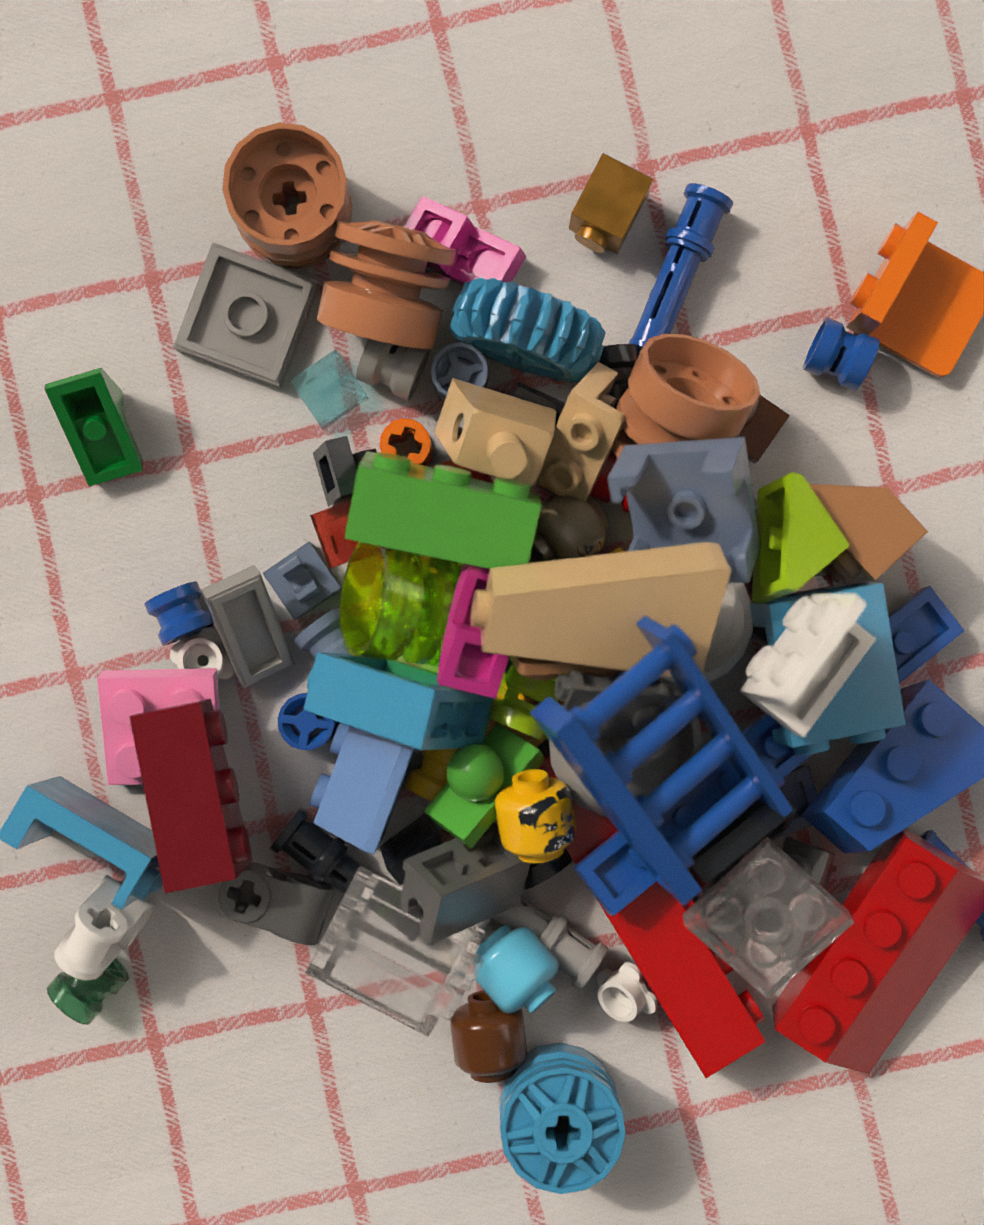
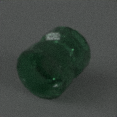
[46,958,129,1025]

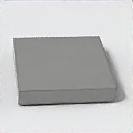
[173,242,320,389]

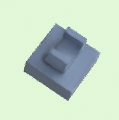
[263,542,343,620]

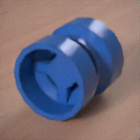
[803,317,880,392]

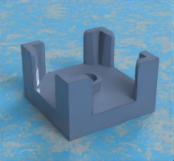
[607,437,761,583]

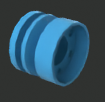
[499,1042,626,1194]

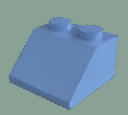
[310,723,416,855]

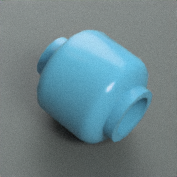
[473,924,559,1014]

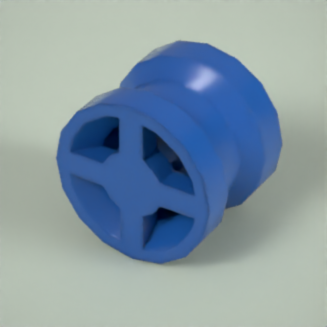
[144,581,214,646]
[278,693,339,750]

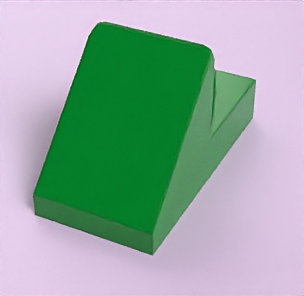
[44,368,143,487]

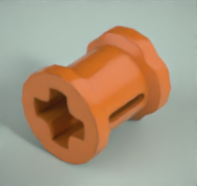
[379,418,433,467]

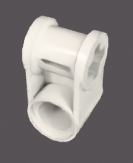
[54,875,155,980]

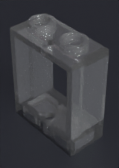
[305,866,485,1037]

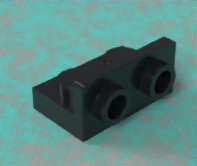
[687,794,797,899]

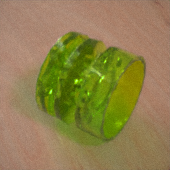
[340,542,463,666]

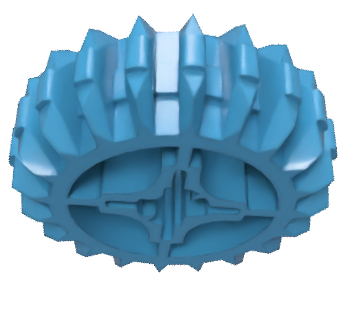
[449,278,606,383]

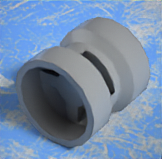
[356,339,430,401]

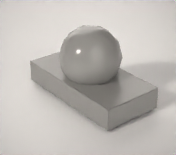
[201,565,295,688]

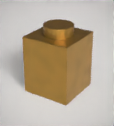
[568,153,653,254]

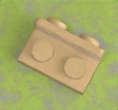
[536,362,626,501]

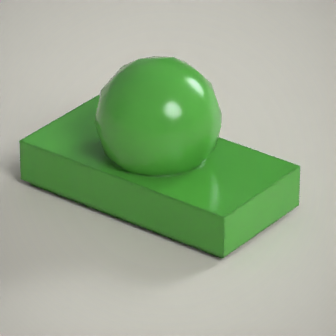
[424,722,546,849]

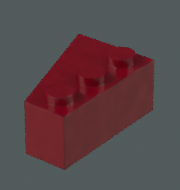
[129,699,253,894]

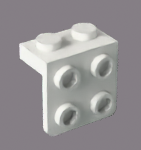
[740,594,876,738]

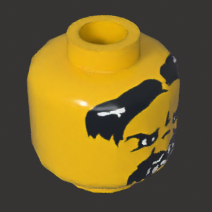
[494,769,576,863]

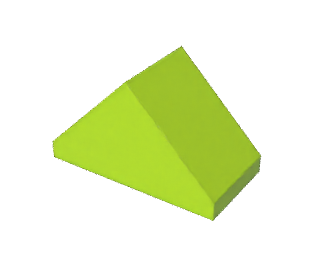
[752,472,850,604]

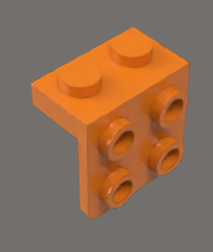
[846,212,984,378]

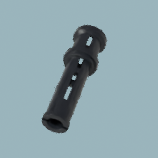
[269,807,423,946]

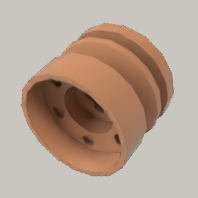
[222,122,353,269]
[316,220,457,349]
[612,334,760,459]

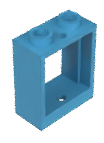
[304,652,494,750]

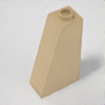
[471,542,731,676]

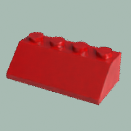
[772,828,984,1074]

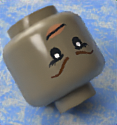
[529,493,608,562]

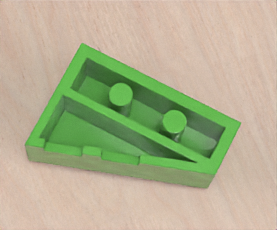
[344,451,541,569]

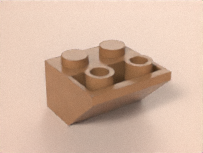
[809,484,928,585]

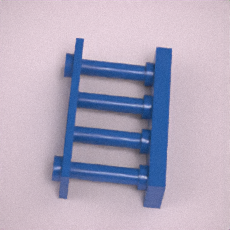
[530,616,793,906]

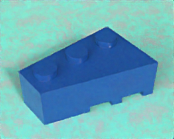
[801,679,984,854]

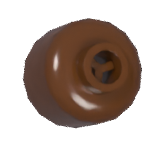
[450,990,527,1083]

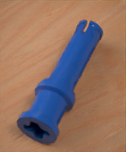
[628,183,733,352]

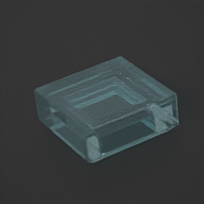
[290,349,369,429]

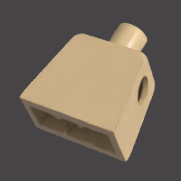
[434,378,556,486]

